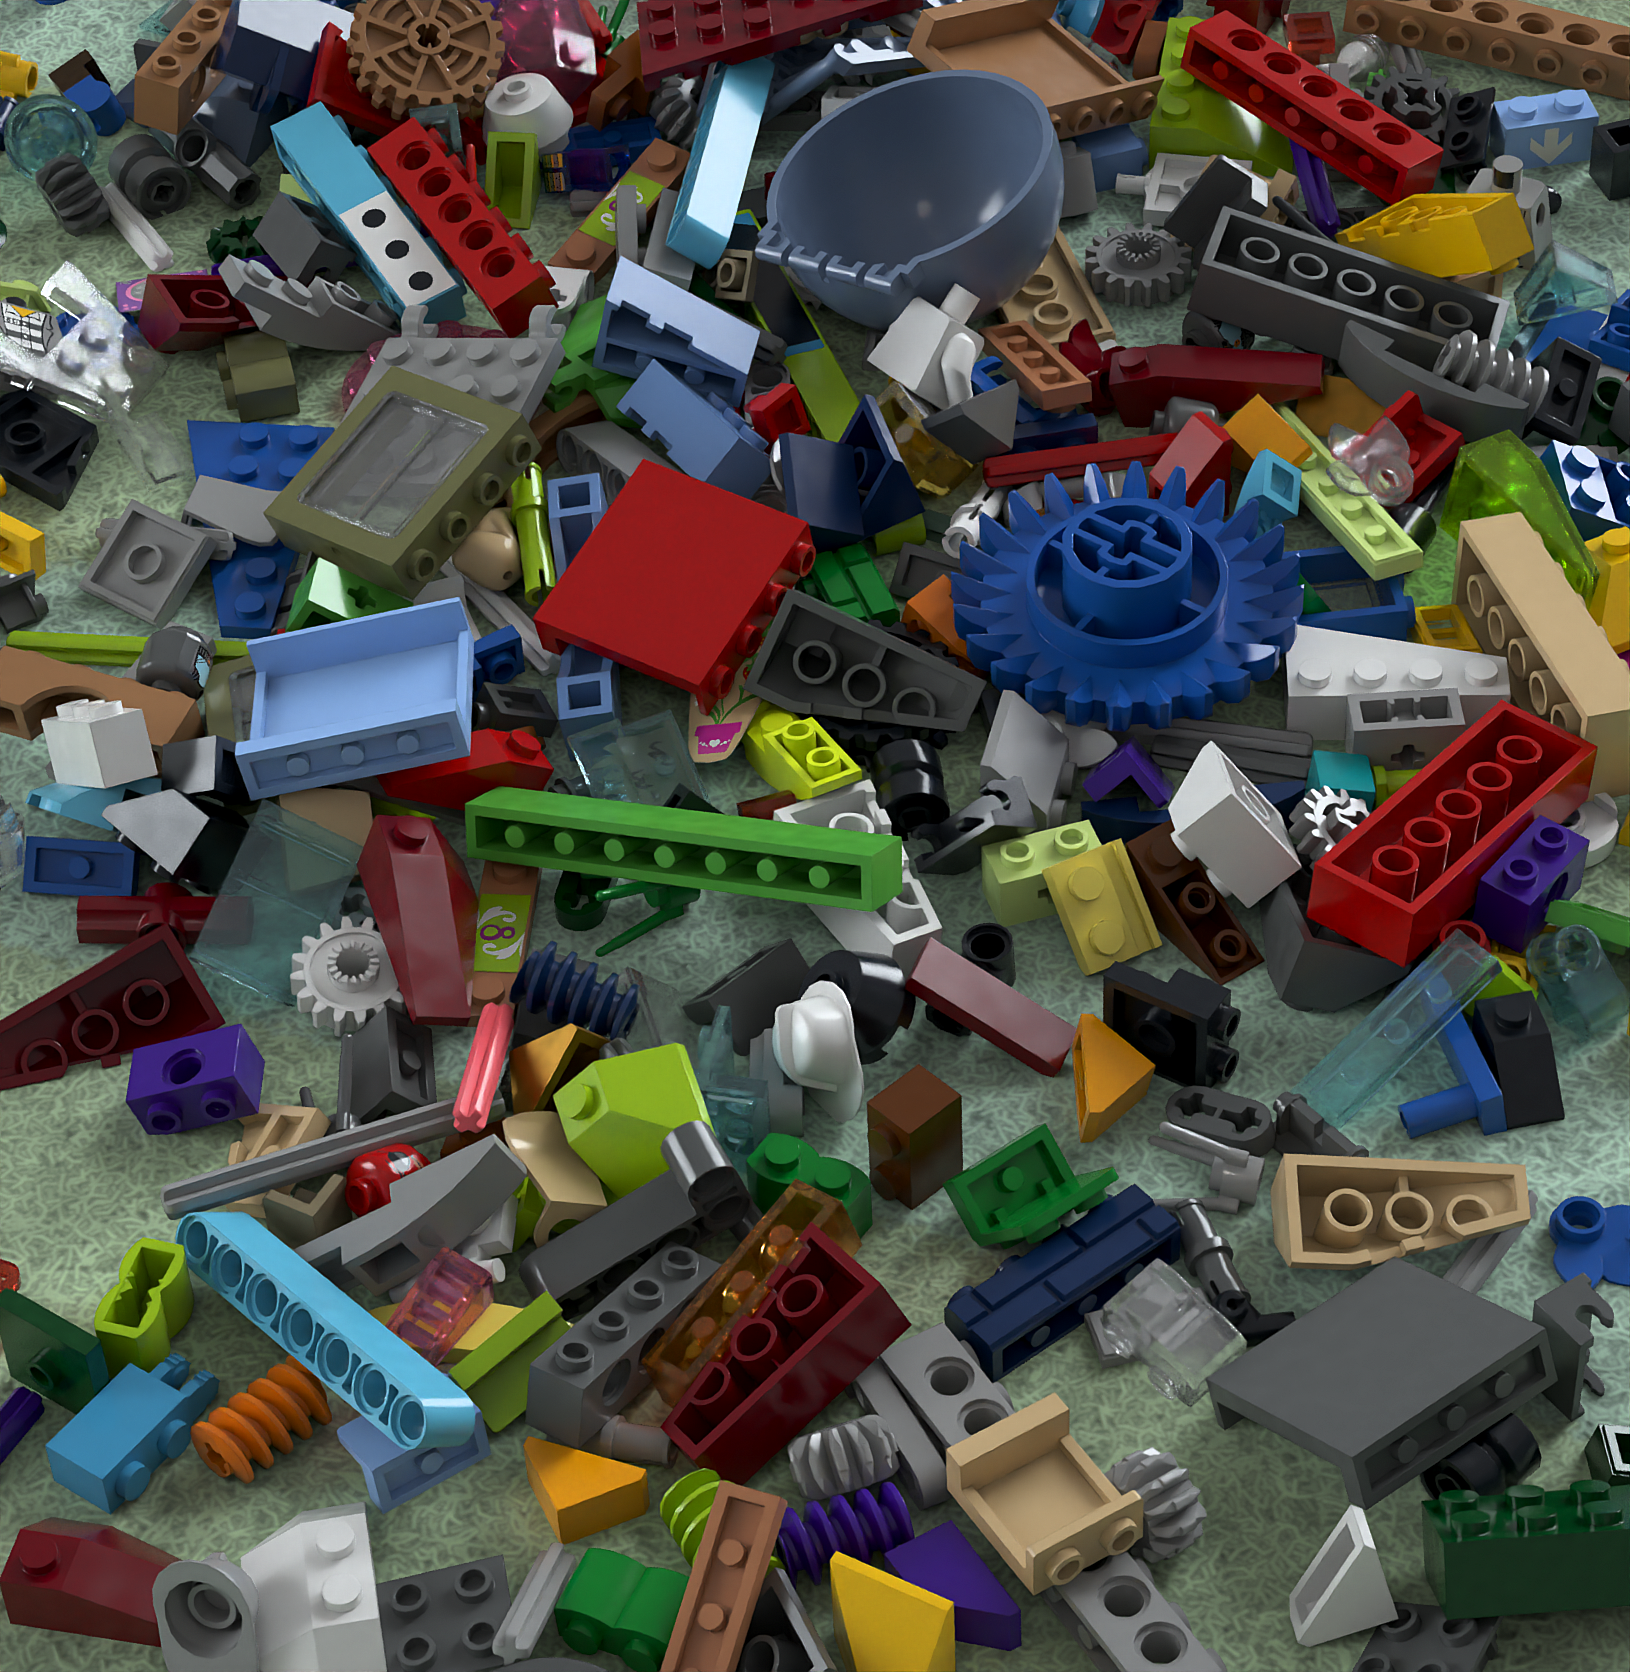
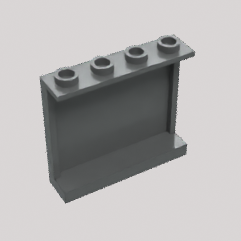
[1206,1256,1558,1510]

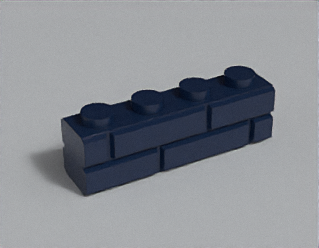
[944,1184,1181,1383]

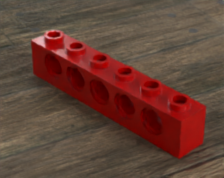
[1180,10,1444,205]
[367,117,559,338]

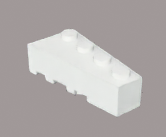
[773,779,942,981]

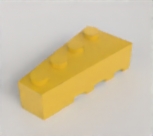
[1335,193,1534,278]

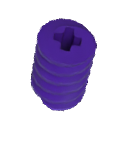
[775,1482,915,1591]

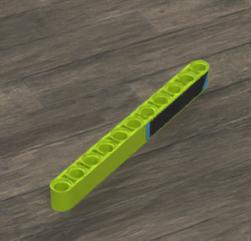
[725,209,926,557]

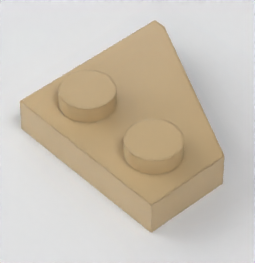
[225,1103,332,1218]

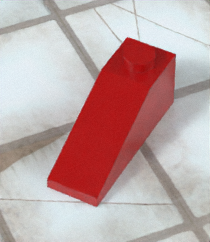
[375,728,554,811]

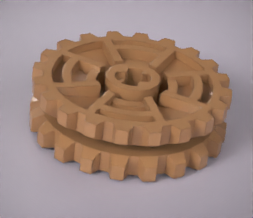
[346,0,505,126]

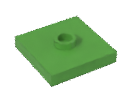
[1545,900,1630,955]

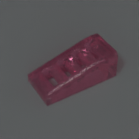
[385,1247,494,1367]

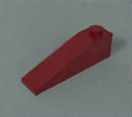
[0,923,226,1090]

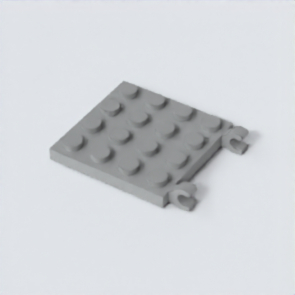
[338,305,566,500]

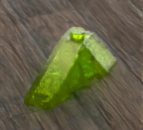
[1439,429,1600,612]

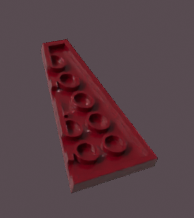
[637,0,923,92]

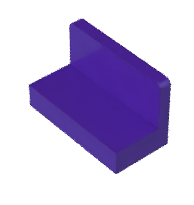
[1082,735,1175,809]

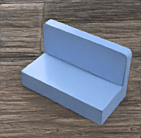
[337,1373,491,1514]

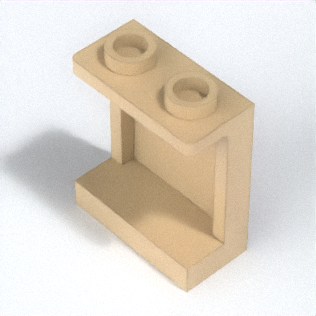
[946,1392,1144,1596]

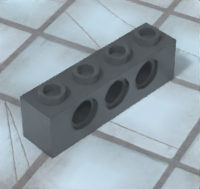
[525,1241,722,1449]

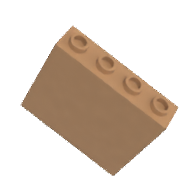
[907,0,1165,140]

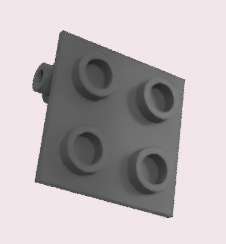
[376,1554,521,1672]
[1352,1602,1504,1672]

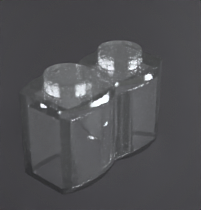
[1102,1258,1247,1407]

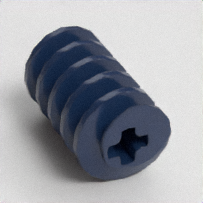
[509,941,640,1041]

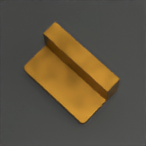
[1295,375,1387,442]

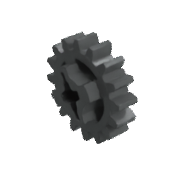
[1364,64,1460,147]

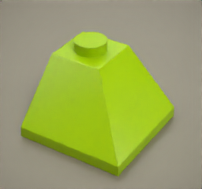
[553,1043,716,1199]

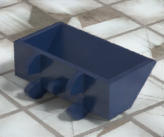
[210,0,355,135]

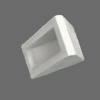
[1289,1505,1399,1647]

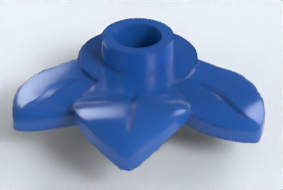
[1548,1196,1630,1289]

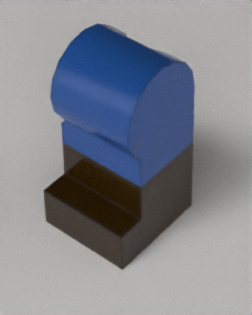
[48,49,126,136]

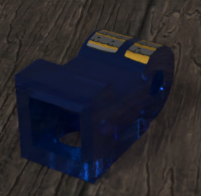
[541,143,631,193]

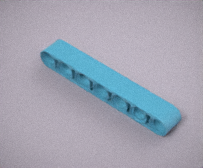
[665,56,775,270]
[175,1211,475,1450]

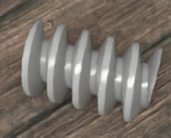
[1432,330,1549,425]

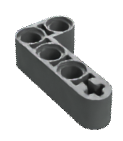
[518,1120,753,1321]

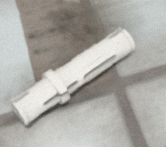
[942,480,1013,559]

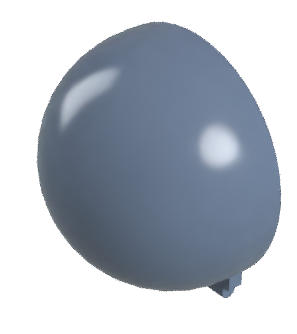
[755,69,1065,332]

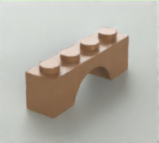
[0,645,205,779]

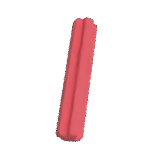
[452,1002,515,1133]

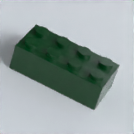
[1421,1480,1630,1620]

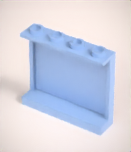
[235,597,474,801]

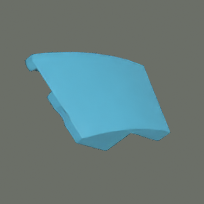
[25,778,197,832]

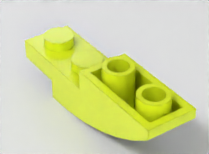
[740,699,863,800]

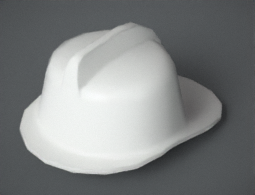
[772,980,864,1123]

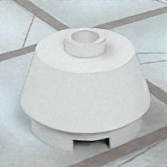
[482,73,573,162]

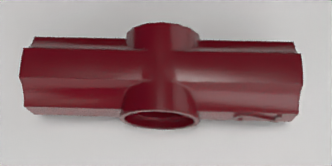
[76,882,254,951]

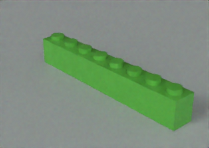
[465,786,903,912]

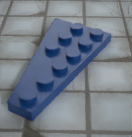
[187,420,335,639]

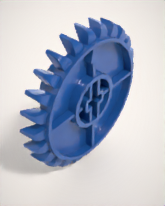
[951,461,1304,732]

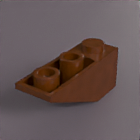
[1124,819,1265,986]

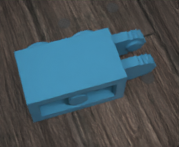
[45,1353,220,1515]

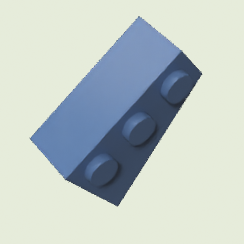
[592,256,760,408]
[616,359,771,499]

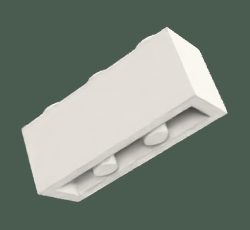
[41,699,158,789]

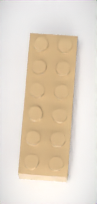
[1451,512,1630,803]

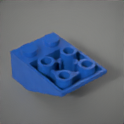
[1520,440,1630,562]

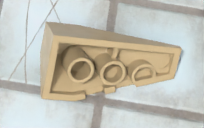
[1270,1153,1531,1271]

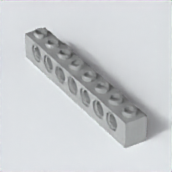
[879,1322,1228,1672]

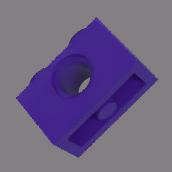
[1472,815,1590,954]
[125,1024,265,1135]

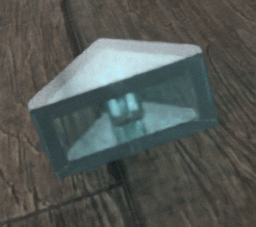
[1513,239,1618,326]

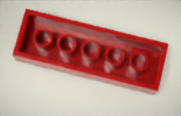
[1306,699,1598,968]

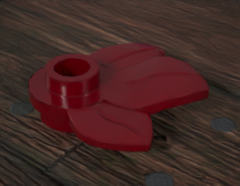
[1058,319,1126,417]

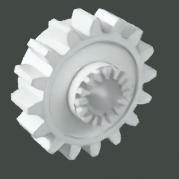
[290,916,406,1037]

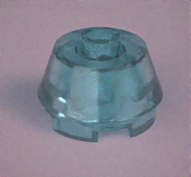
[4,94,98,181]

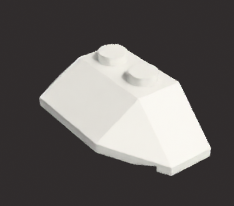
[241,1501,387,1672]

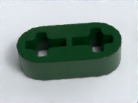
[554,871,618,931]

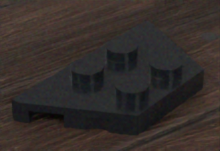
[0,388,99,511]

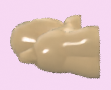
[451,486,554,591]

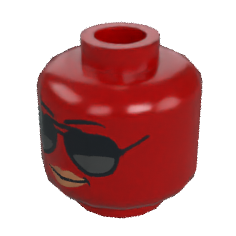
[345,1143,431,1218]

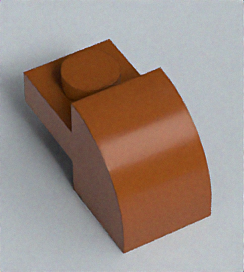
[586,29,657,132]

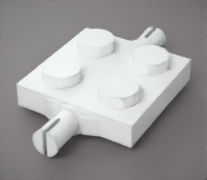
[1115,153,1252,227]

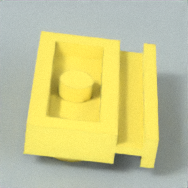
[1041,838,1163,976]

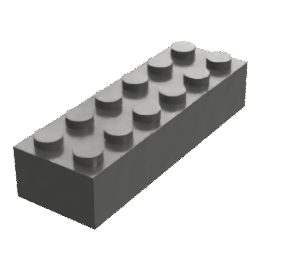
[1187,206,1510,389]

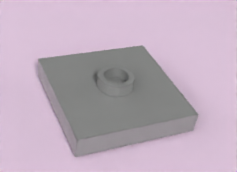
[78,499,218,630]

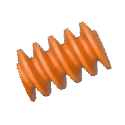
[190,1354,332,1484]

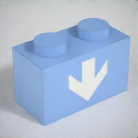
[1489,89,1599,170]

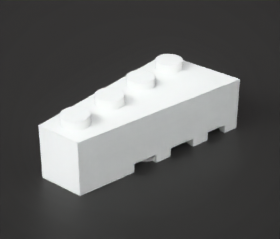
[1282,625,1511,740]

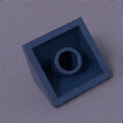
[839,394,925,541]
[778,432,864,554]

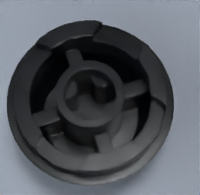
[798,950,916,1065]

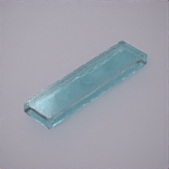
[1290,928,1503,1130]

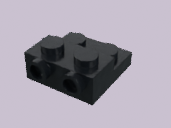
[1103,961,1241,1088]

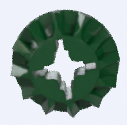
[206,215,268,264]

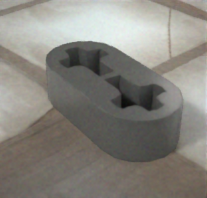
[1165,1085,1276,1157]

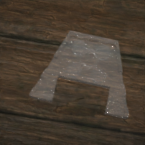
[0,260,170,427]

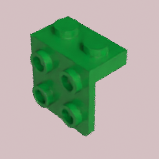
[942,1123,1119,1250]

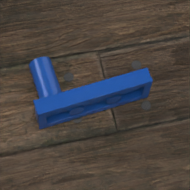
[1398,970,1507,1139]

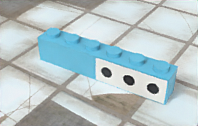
[270,101,467,330]

